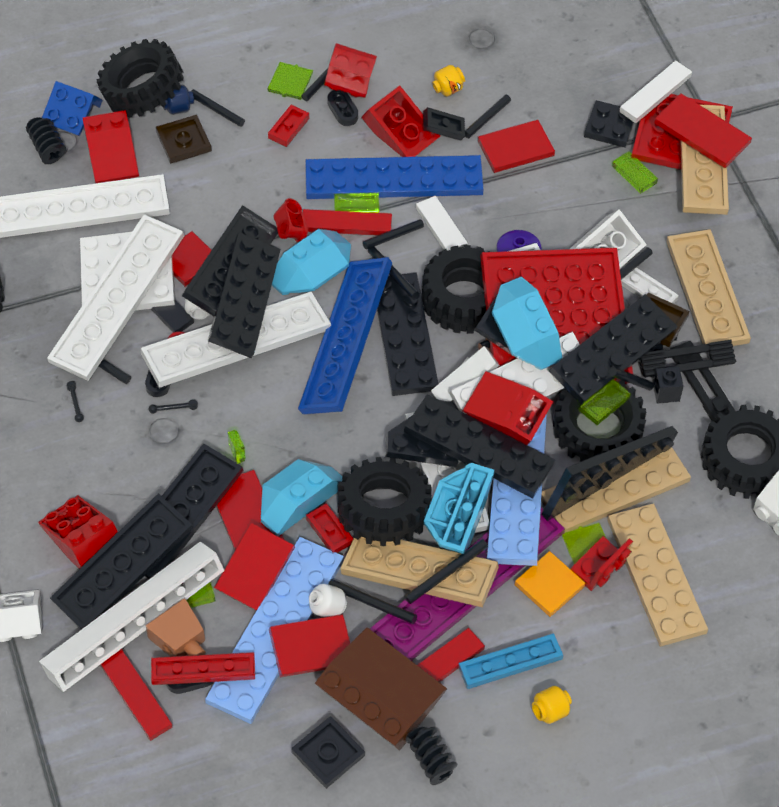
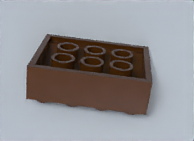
[315,627,447,751]

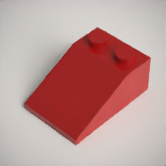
[361,85,440,157]
[83,110,139,184]

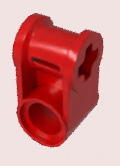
[273,198,308,242]

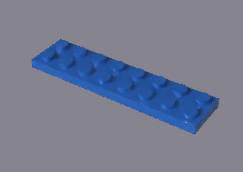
[305,155,484,199]
[298,257,392,414]

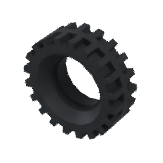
[96,39,184,118]
[553,380,647,462]
[701,405,779,499]
[337,457,432,546]

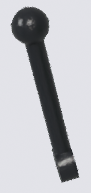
[66,381,84,422]
[148,400,198,414]

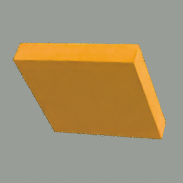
[514,551,585,617]

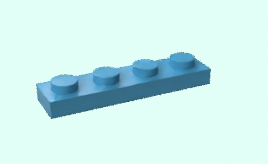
[458,633,563,689]

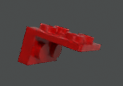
[324,43,377,98]
[570,536,633,591]

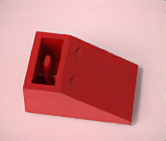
[462,371,554,445]
[38,495,118,569]

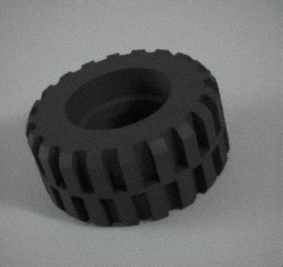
[422,245,490,334]

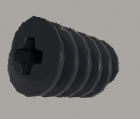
[26,117,67,164]
[406,727,458,785]

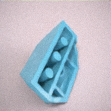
[272,229,351,295]
[492,277,562,370]
[260,459,342,536]
[424,463,495,554]

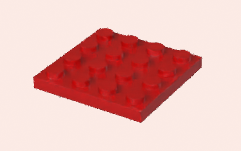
[631,94,733,170]

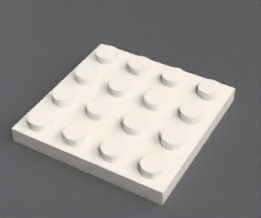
[80,232,175,311]

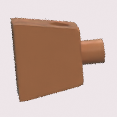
[146,598,206,657]

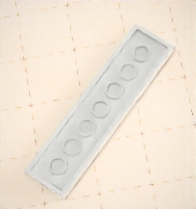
[0,174,170,238]
[47,214,184,381]
[141,292,331,388]

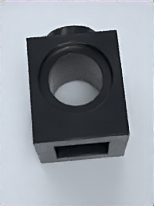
[653,366,684,404]

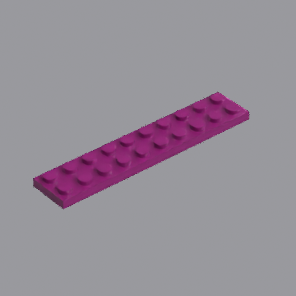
[370,507,565,661]

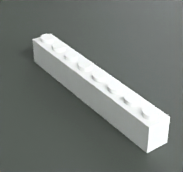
[39,542,224,692]

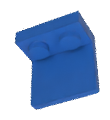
[42,81,103,136]

